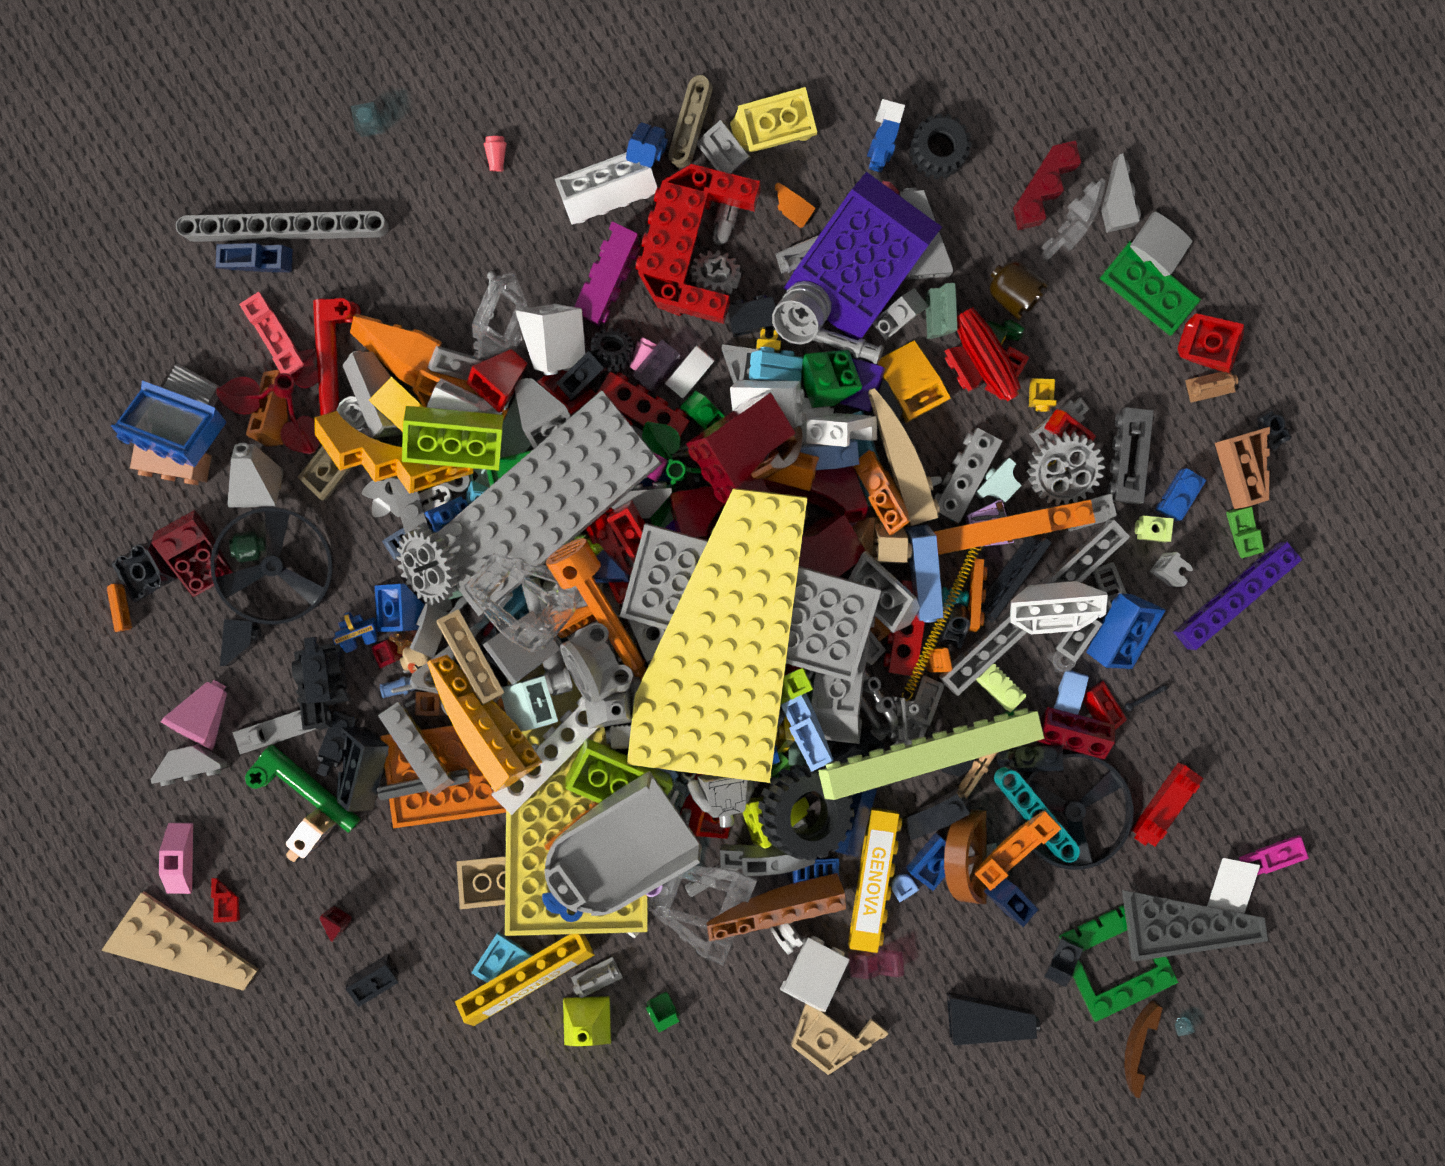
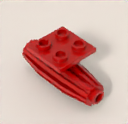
[945,307,1021,402]

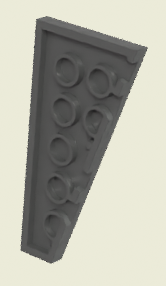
[1122,890,1268,961]

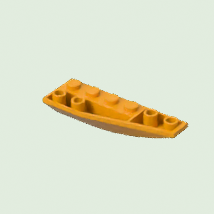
[428,655,542,792]

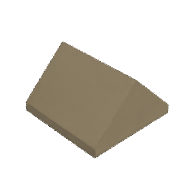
[298,446,353,501]

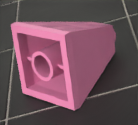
[161,680,227,750]

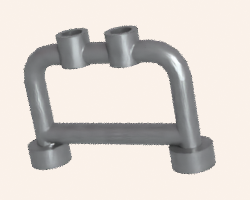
[860,671,899,740]

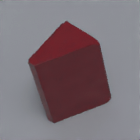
[319,906,352,942]

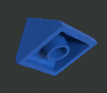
[906,833,946,891]

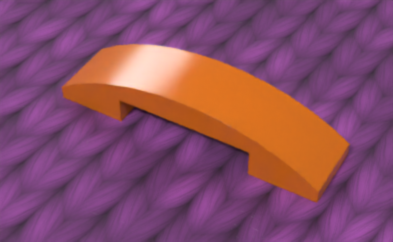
[974,811,1062,891]

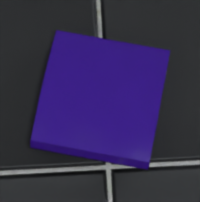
[838,358,885,413]

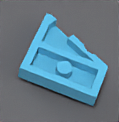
[471,932,534,983]

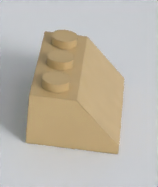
[457,856,506,909]

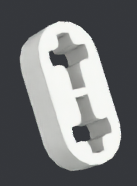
[419,485,452,514]

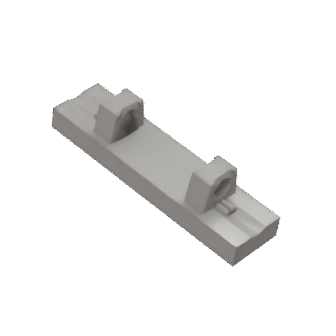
[233,710,317,754]

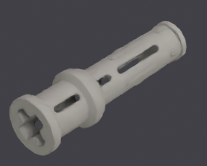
[813,328,884,365]

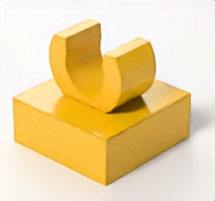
[756,329,781,353]

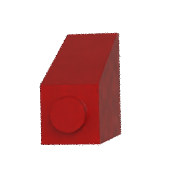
[466,349,528,413]

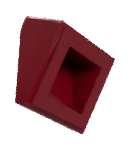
[371,637,403,668]

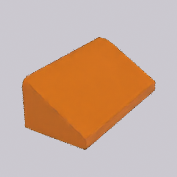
[107,584,132,632]

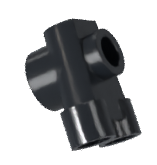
[1256,410,1292,451]

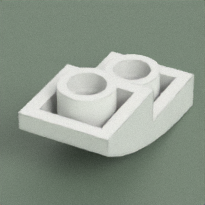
[665,345,714,398]

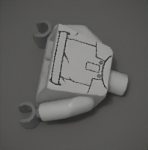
[680,771,755,828]

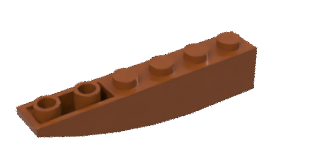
[706,873,846,941]

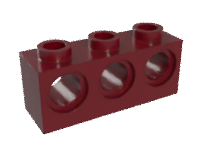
[1038,707,1115,759]

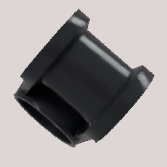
[937,603,970,649]

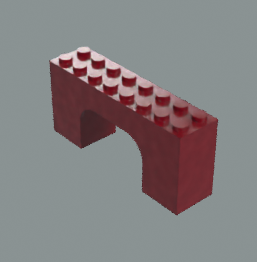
[686,392,866,577]

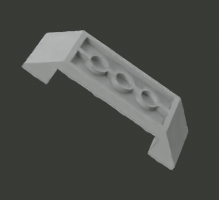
[811,615,875,744]

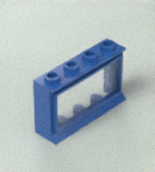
[111,380,227,467]

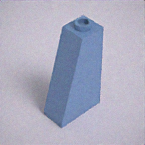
[904,524,944,623]

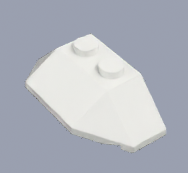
[1010,581,1108,634]

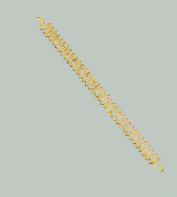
[902,546,982,701]

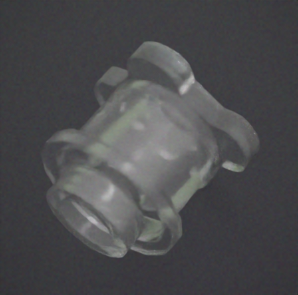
[1047,650,1076,673]

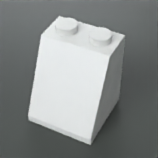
[516,304,585,375]

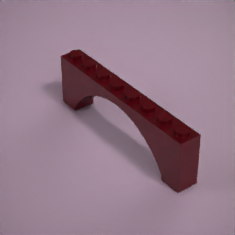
[670,466,868,540]

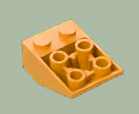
[878,340,950,423]

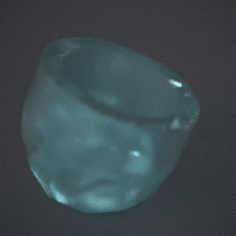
[1175,1017,1196,1036]

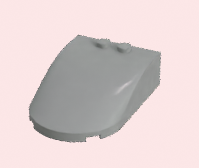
[545,771,702,916]

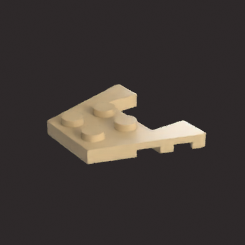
[791,1003,889,1075]

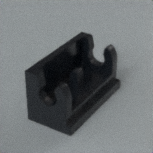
[345,954,399,1007]

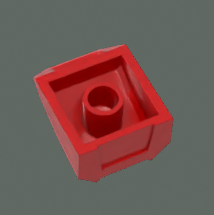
[1177,314,1245,373]

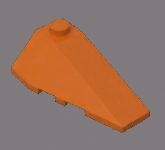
[350,314,442,387]

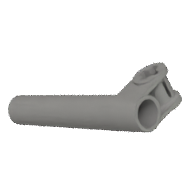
[521,577,573,696]

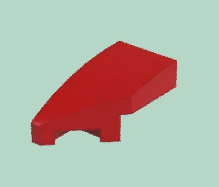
[211,878,240,923]

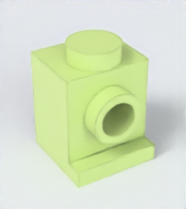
[1135,516,1174,542]

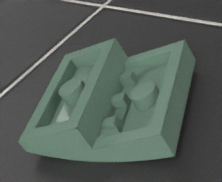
[925,283,957,339]

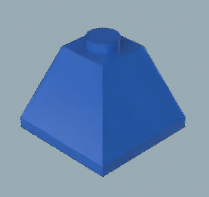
[375,584,425,632]

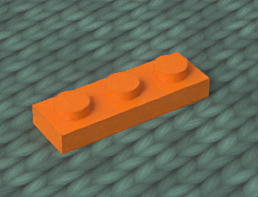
[968,559,987,632]

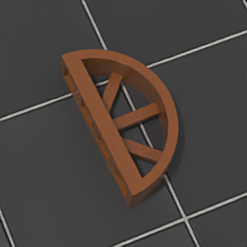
[944,809,987,904]

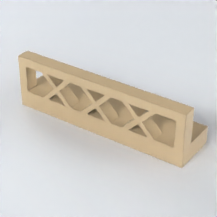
[436,609,504,705]

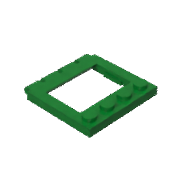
[1059,905,1179,1022]

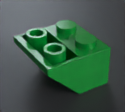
[801,350,862,408]

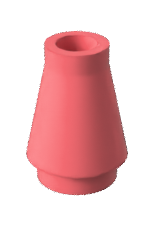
[484,136,507,172]

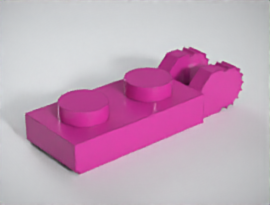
[1239,835,1309,875]

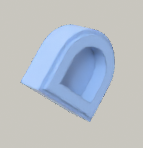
[891,874,919,902]

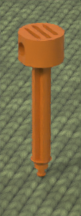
[546,538,647,682]

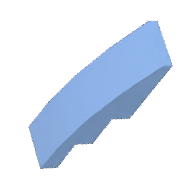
[781,671,833,772]

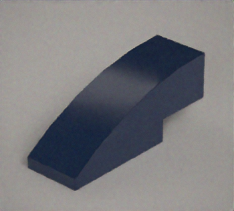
[215,243,293,272]

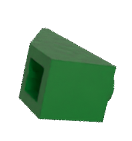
[680,391,725,431]

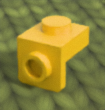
[1029,378,1057,412]

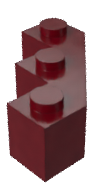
[1013,141,1081,230]

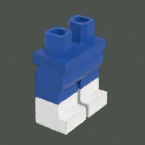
[867,99,905,173]

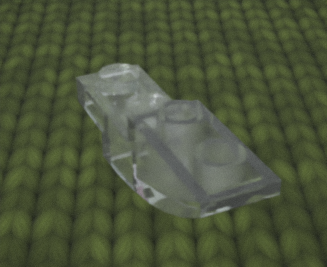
[1040,178,1105,262]

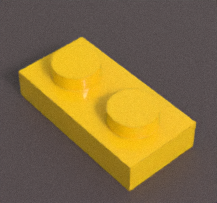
[775,717,795,753]

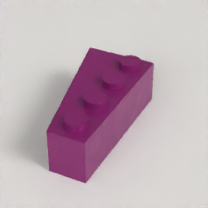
[574,221,641,327]

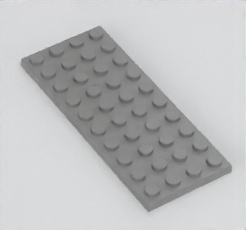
[437,391,662,617]
[620,523,881,682]

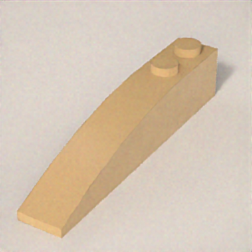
[868,388,940,527]

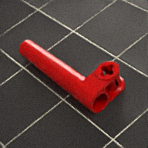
[313,298,361,416]

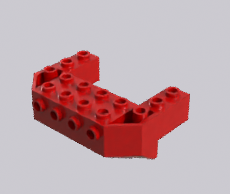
[636,164,761,324]

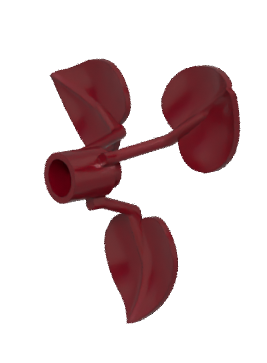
[216,349,320,454]

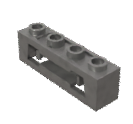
[1108,407,1154,504]

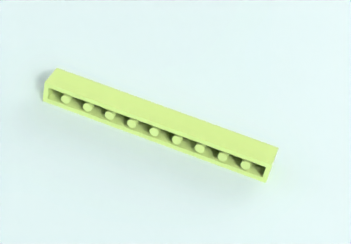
[818,708,1044,800]

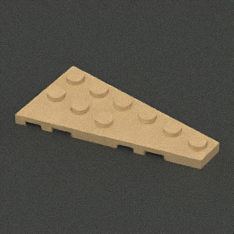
[102,891,259,990]

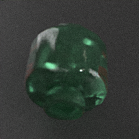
[229,530,265,562]

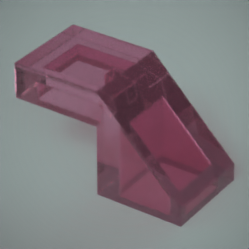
[849,950,904,979]

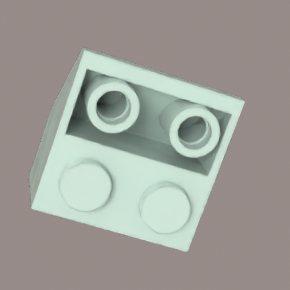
[501,675,558,732]

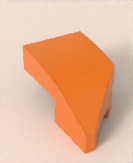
[775,183,815,228]

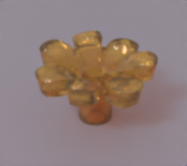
[389,631,415,654]

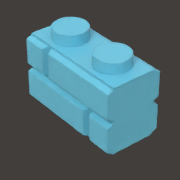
[749,347,803,383]

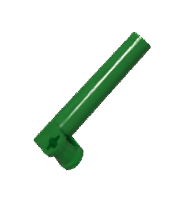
[245,744,361,833]

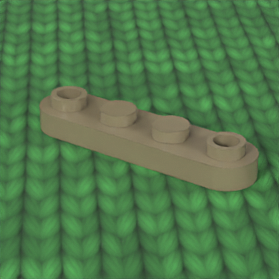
[668,75,713,168]

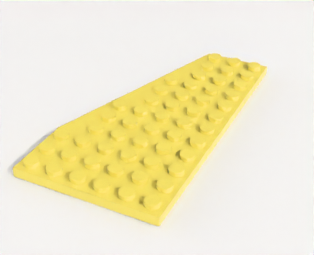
[627,488,807,783]
[505,663,647,936]

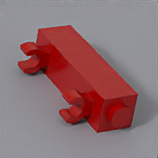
[1131,763,1204,847]

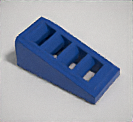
[793,858,839,883]

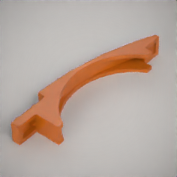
[907,500,1096,561]

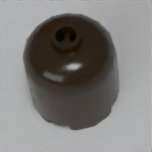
[990,261,1050,321]

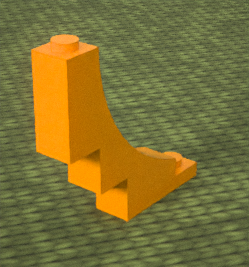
[315,411,474,494]

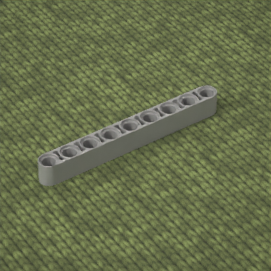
[176,211,389,242]

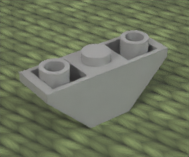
[612,481,672,518]
[151,744,228,786]

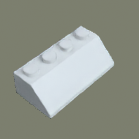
[555,152,657,224]

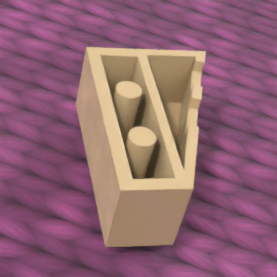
[872,517,912,564]

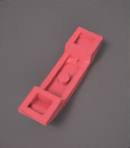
[239,292,304,375]

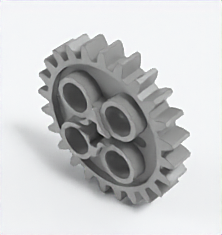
[1027,432,1105,505]
[397,528,459,604]

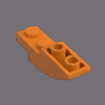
[853,450,910,536]

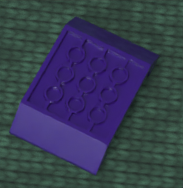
[784,172,942,340]

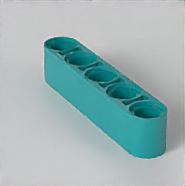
[994,767,1080,862]

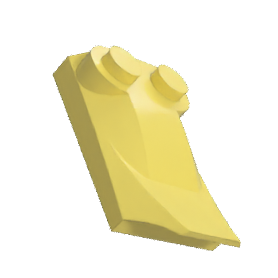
[730,87,817,152]

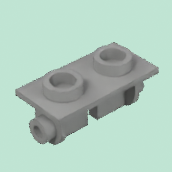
[775,236,818,273]
[571,956,623,998]

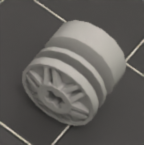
[772,281,831,344]

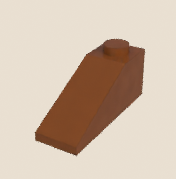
[246,370,288,447]

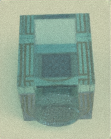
[351,102,384,137]

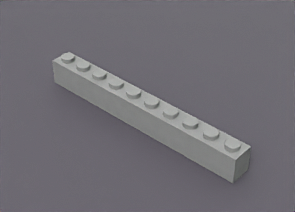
[938,520,1130,695]

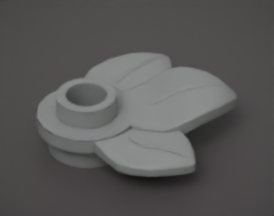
[362,476,400,517]

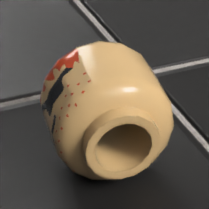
[400,645,436,674]

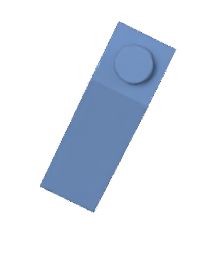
[800,439,859,470]

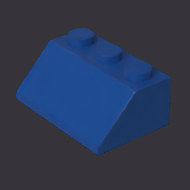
[1086,593,1166,669]

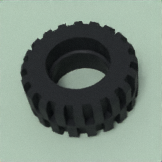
[758,764,854,861]

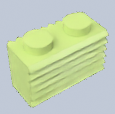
[976,664,1026,712]

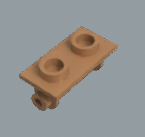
[1185,371,1238,403]

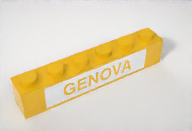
[848,807,902,953]
[455,934,595,1026]

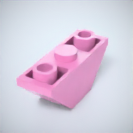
[159,823,193,894]

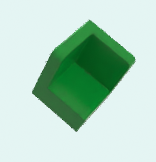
[646,992,680,1032]

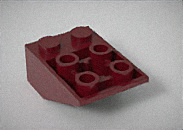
[151,510,233,597]

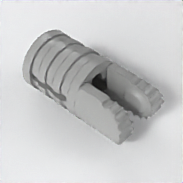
[712,203,739,245]

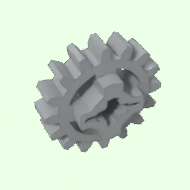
[690,250,741,294]

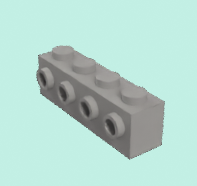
[933,428,1002,524]

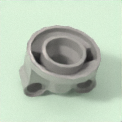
[560,623,633,705]

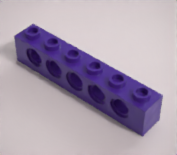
[1173,542,1302,650]

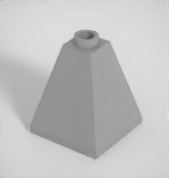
[515,378,571,449]
[228,443,283,507]
[584,676,634,729]

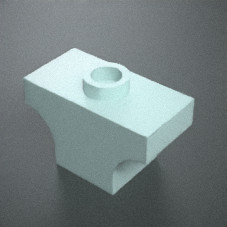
[975,458,1021,503]

